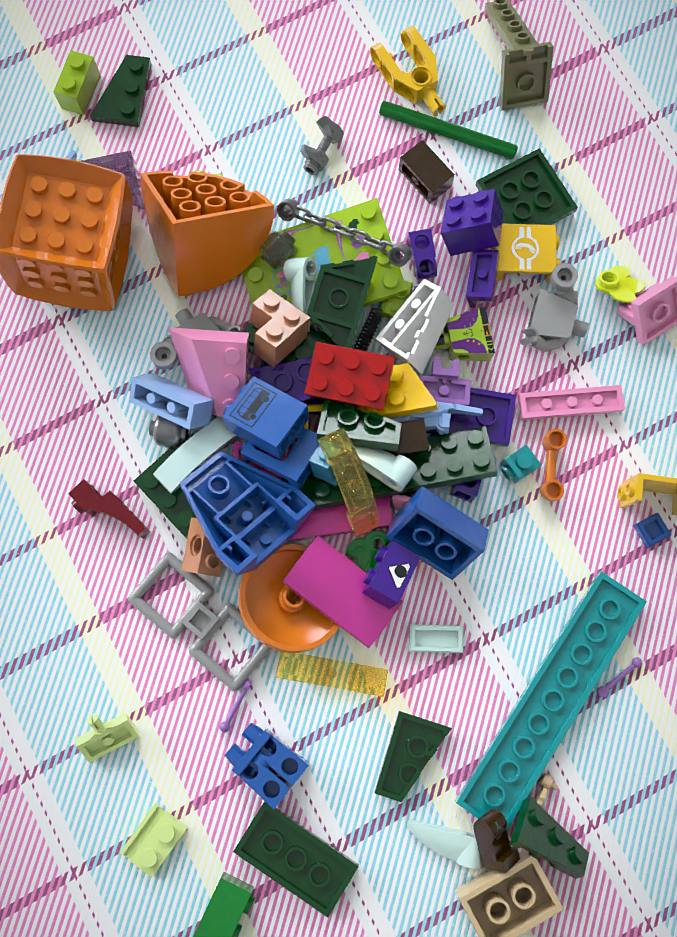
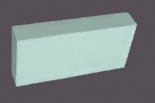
[409,624,463,653]

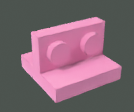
[617,276,677,345]

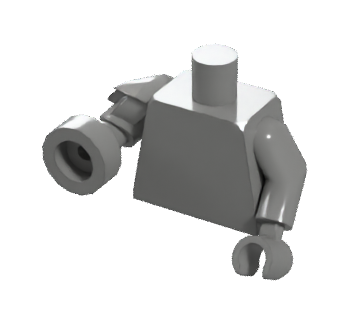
[520,263,589,353]
[150,308,242,370]

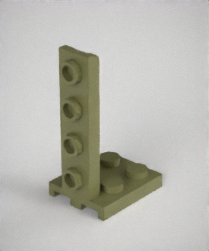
[485,0,554,110]

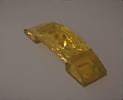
[318,428,380,537]
[275,652,388,697]

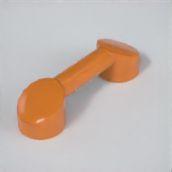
[540,429,567,502]

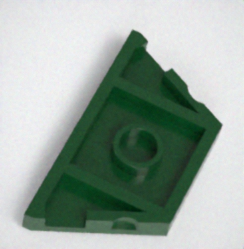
[306,256,378,348]

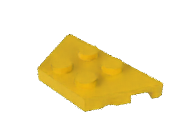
[343,363,438,418]

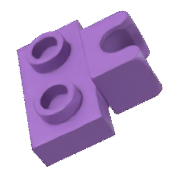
[419,357,471,406]

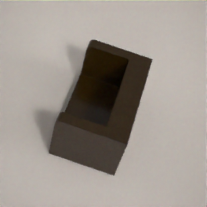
[398,140,455,204]

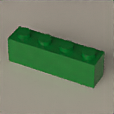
[193,872,255,937]

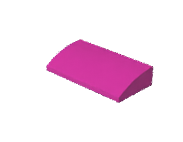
[288,497,392,542]
[282,536,403,648]

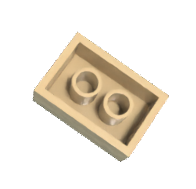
[454,849,564,937]

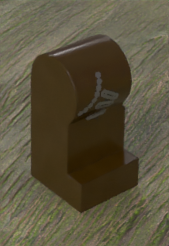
[473,808,520,873]

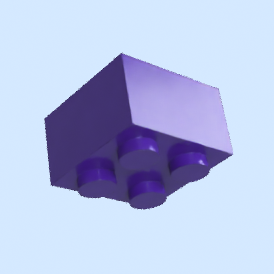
[441,189,504,256]

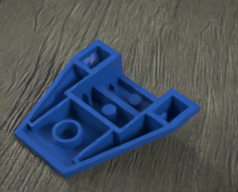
[180,452,316,576]

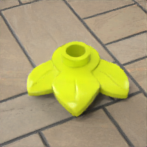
[595,266,646,303]

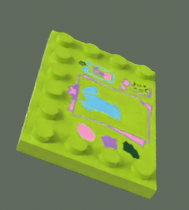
[242,198,408,325]

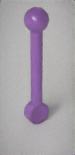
[597,657,642,698]
[219,679,253,733]

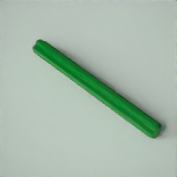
[379,101,518,159]

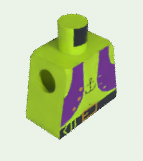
[434,307,495,361]

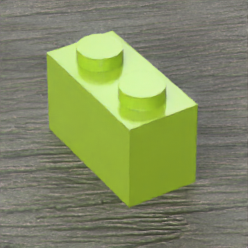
[53,50,100,115]

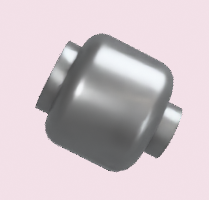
[149,415,189,448]

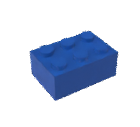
[386,486,489,580]

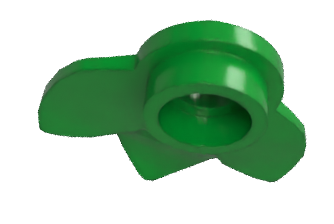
[345,530,391,573]

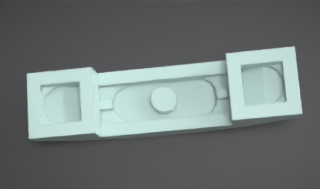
[153,417,239,494]

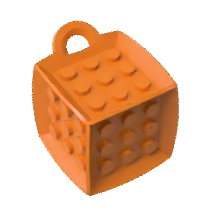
[0,154,133,311]

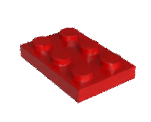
[304,342,395,411]

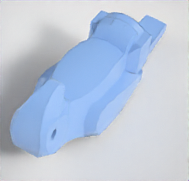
[389,402,483,435]

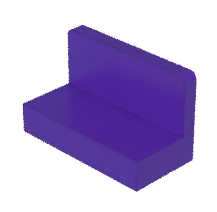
[466,249,500,308]

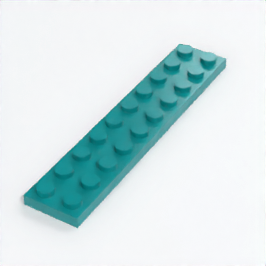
[454,571,647,831]

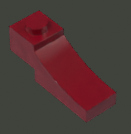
[68,479,151,538]

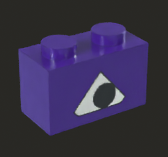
[362,540,421,609]

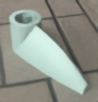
[283,257,318,332]
[339,444,417,492]
[407,819,482,869]

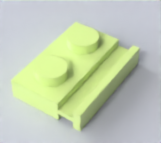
[120,803,188,878]

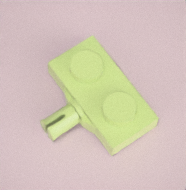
[75,712,140,763]

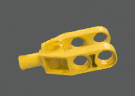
[370,25,446,116]

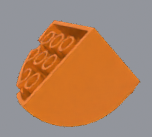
[140,171,274,297]

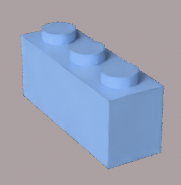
[129,373,214,430]

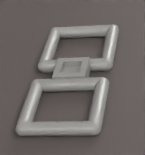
[128,552,272,691]

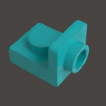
[500,444,542,484]

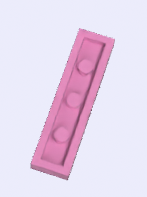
[518,385,625,420]

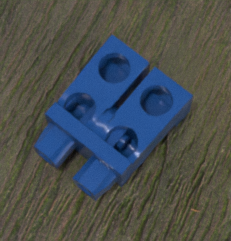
[224,723,310,809]

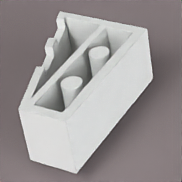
[375,279,454,375]

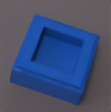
[633,512,672,548]

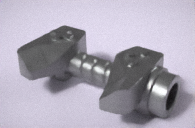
[300,116,344,175]

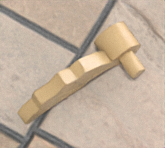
[534,773,558,806]

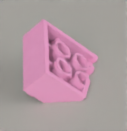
[168,327,249,417]

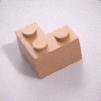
[251,289,310,367]

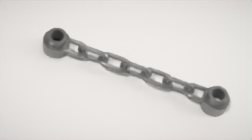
[277,198,412,267]

